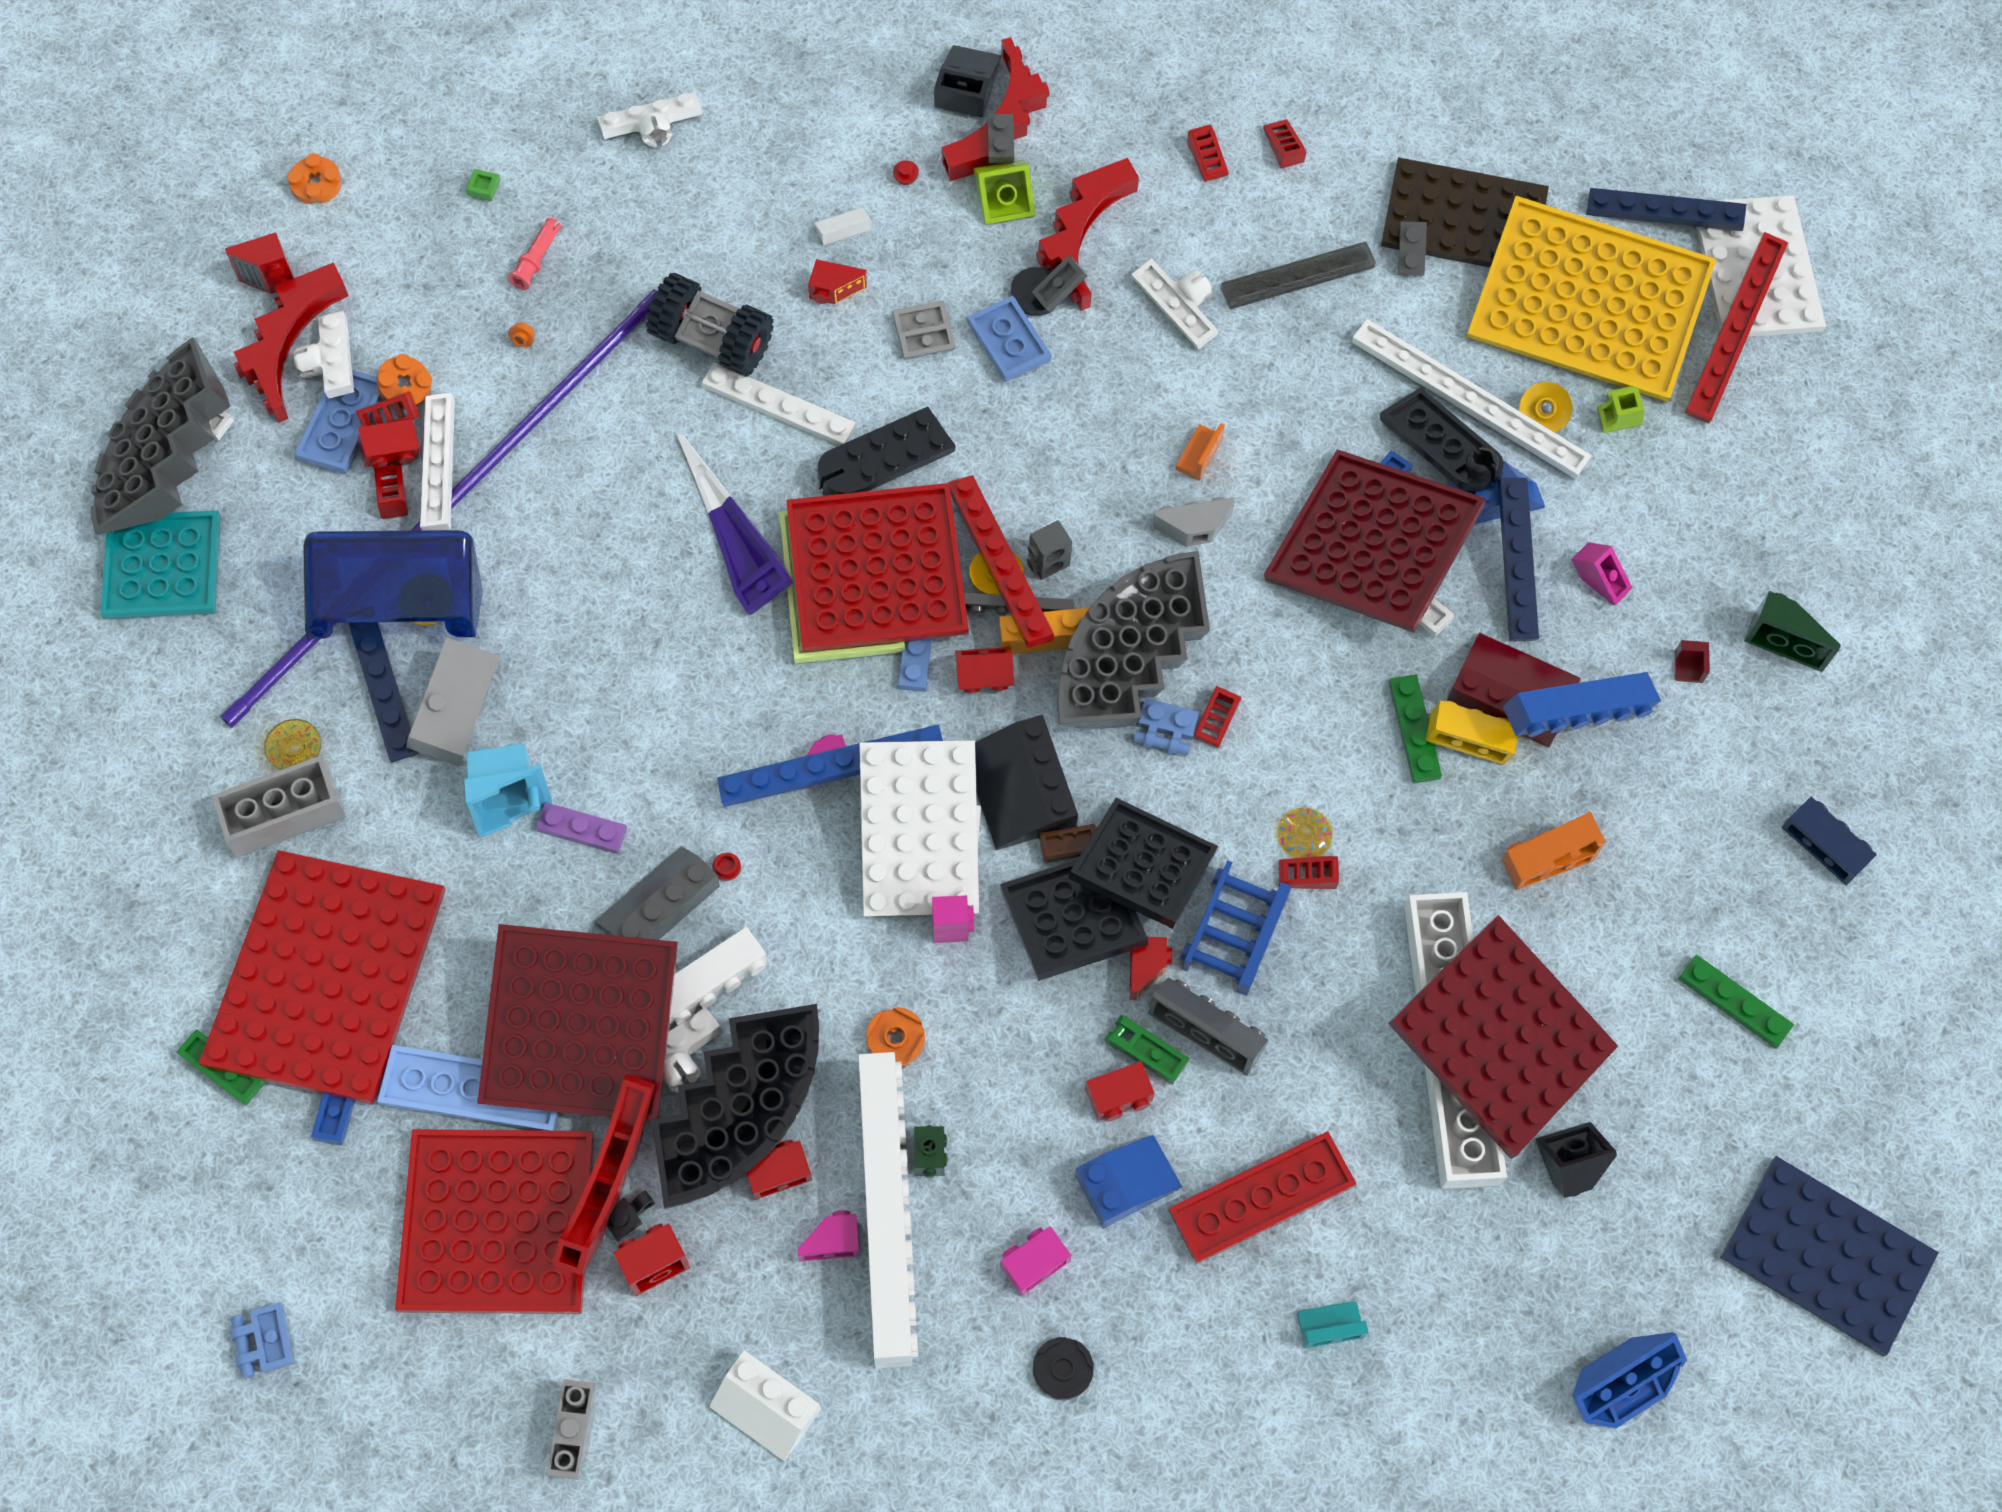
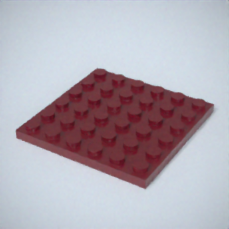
[1264,449,1485,633]
[1388,915,1618,1159]
[477,924,678,1121]

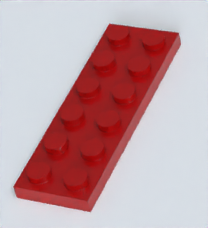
[1168,1131,1357,1264]

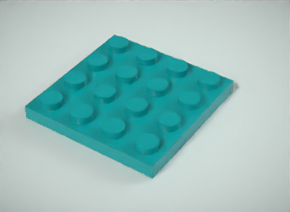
[100,510,221,619]

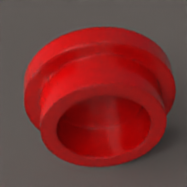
[893,160,919,185]
[712,853,741,881]

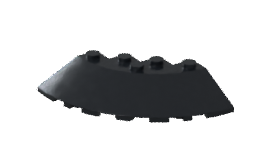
[652,1004,819,1209]

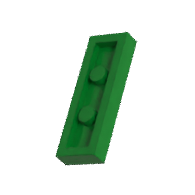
[177,1029,266,1106]

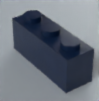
[1781,796,1877,886]

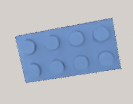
[294,370,382,474]

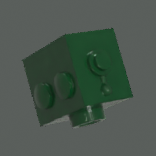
[914,1125,948,1178]

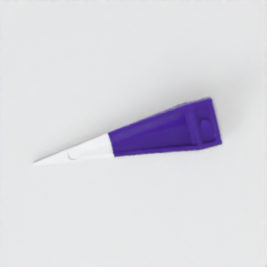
[677,433,794,615]

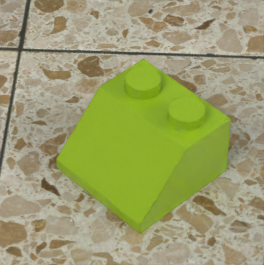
[973,160,1036,224]

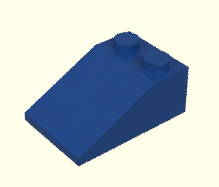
[1075,1135,1182,1229]

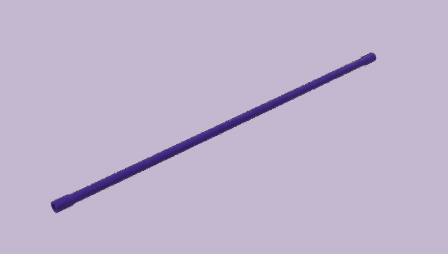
[220,289,658,728]

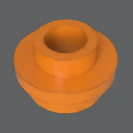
[508,322,534,347]

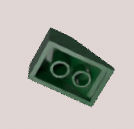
[1744,591,1841,672]

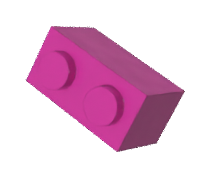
[932,895,974,943]
[1000,1226,1072,1296]

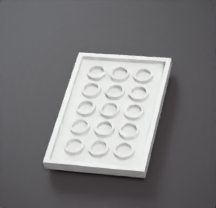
[1696,195,1826,337]
[859,741,979,916]

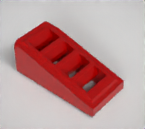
[1263,119,1307,168]
[1187,124,1229,182]
[356,391,420,427]
[374,464,408,519]
[1193,686,1242,748]
[1278,856,1339,889]

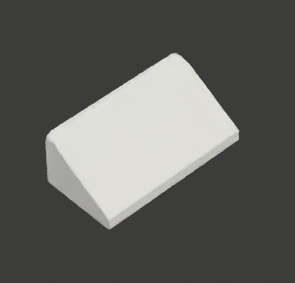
[814,207,872,245]

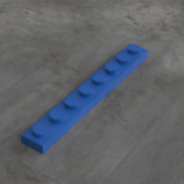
[717,724,943,807]

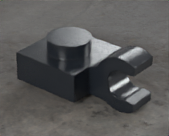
[607,1190,655,1241]

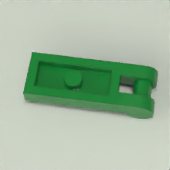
[1104,1015,1190,1085]

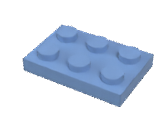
[967,296,1052,382]

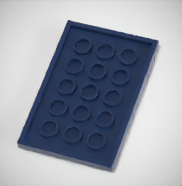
[1720,1156,1939,1357]

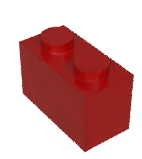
[357,419,420,469]
[955,647,1014,693]
[1085,1061,1155,1122]
[747,1140,812,1200]

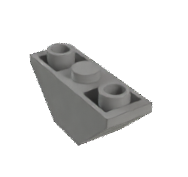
[1152,497,1235,547]
[546,1379,595,1480]

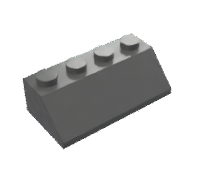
[595,846,720,940]
[1148,977,1269,1076]

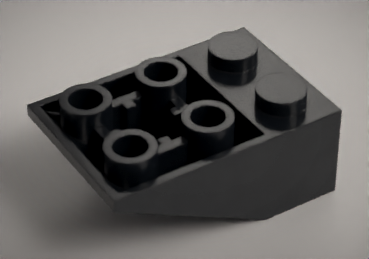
[934,45,1001,117]

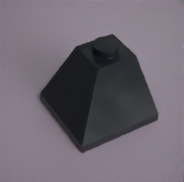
[1536,1122,1617,1198]

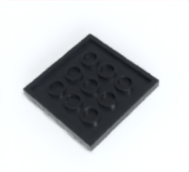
[1068,798,1218,929]
[1000,859,1148,981]

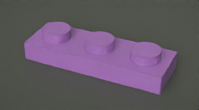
[536,802,628,854]

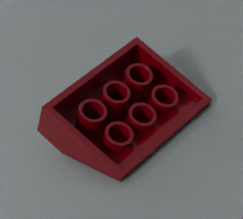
[1447,632,1581,748]

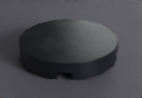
[1011,267,1055,316]
[1033,1337,1094,1400]

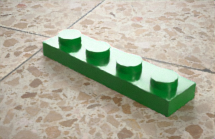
[1388,674,1442,783]
[1678,954,1794,1049]

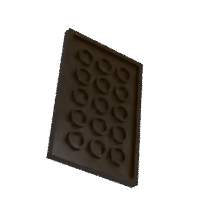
[1381,157,1549,267]

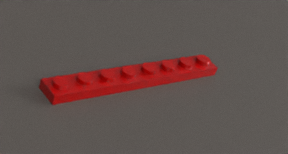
[1684,232,1789,424]
[948,475,1054,648]

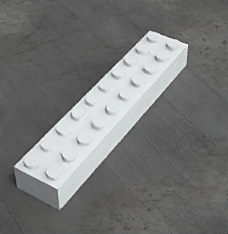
[1404,892,1507,1189]
[859,1052,918,1368]

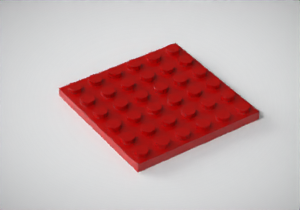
[786,483,969,652]
[395,1129,594,1314]

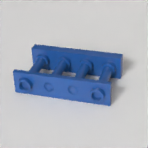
[1180,860,1292,996]

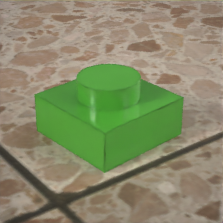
[466,169,500,201]

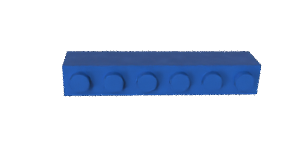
[1503,672,1661,737]

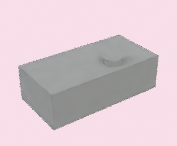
[406,637,500,766]
[211,755,346,858]

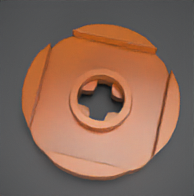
[287,153,341,204]
[376,354,432,408]
[867,1007,925,1068]

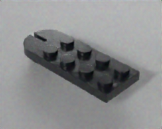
[1380,387,1503,491]
[817,406,956,496]

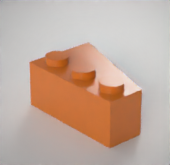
[1502,811,1606,890]

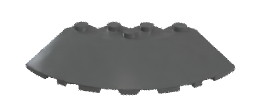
[91,337,231,535]
[1057,551,1210,728]

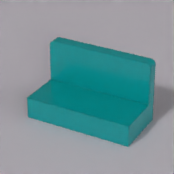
[1297,1301,1369,1349]

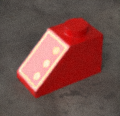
[808,259,867,304]
[1130,936,1172,1000]

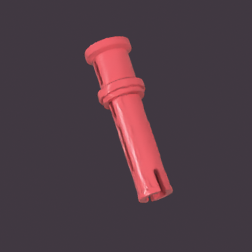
[508,218,561,290]

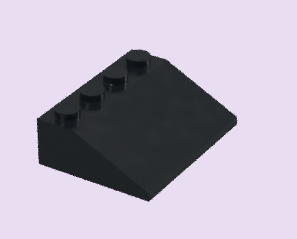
[975,714,1078,850]

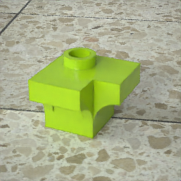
[1597,386,1644,433]

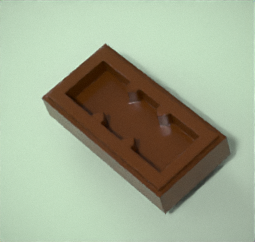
[1039,824,1096,863]

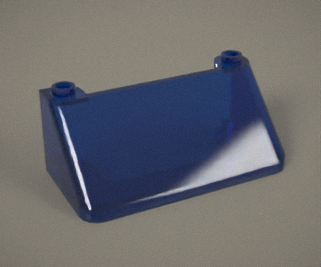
[303,530,483,639]

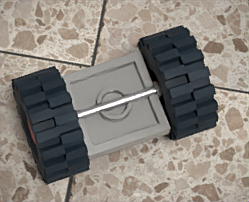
[646,273,774,377]

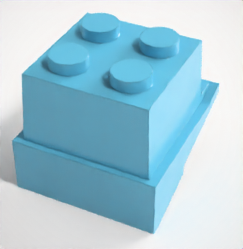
[464,743,552,837]

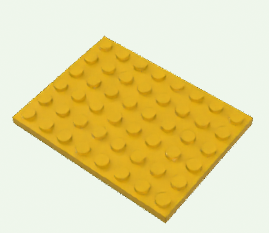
[1466,196,1717,402]

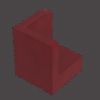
[1675,640,1710,683]

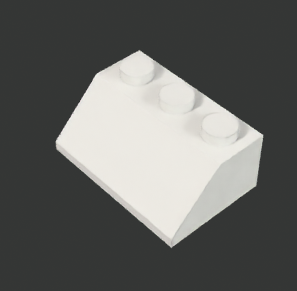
[709,1350,821,1462]

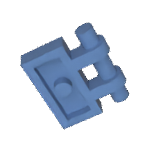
[1134,698,1199,755]
[230,1302,295,1379]

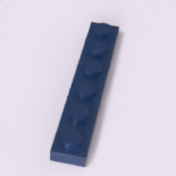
[1586,188,1747,231]
[1498,478,1539,641]
[346,606,418,763]

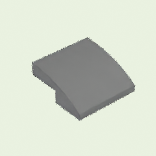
[892,300,956,359]

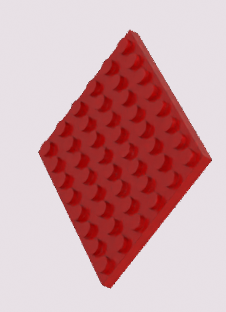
[199,850,446,1105]

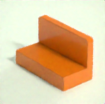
[1176,423,1225,481]

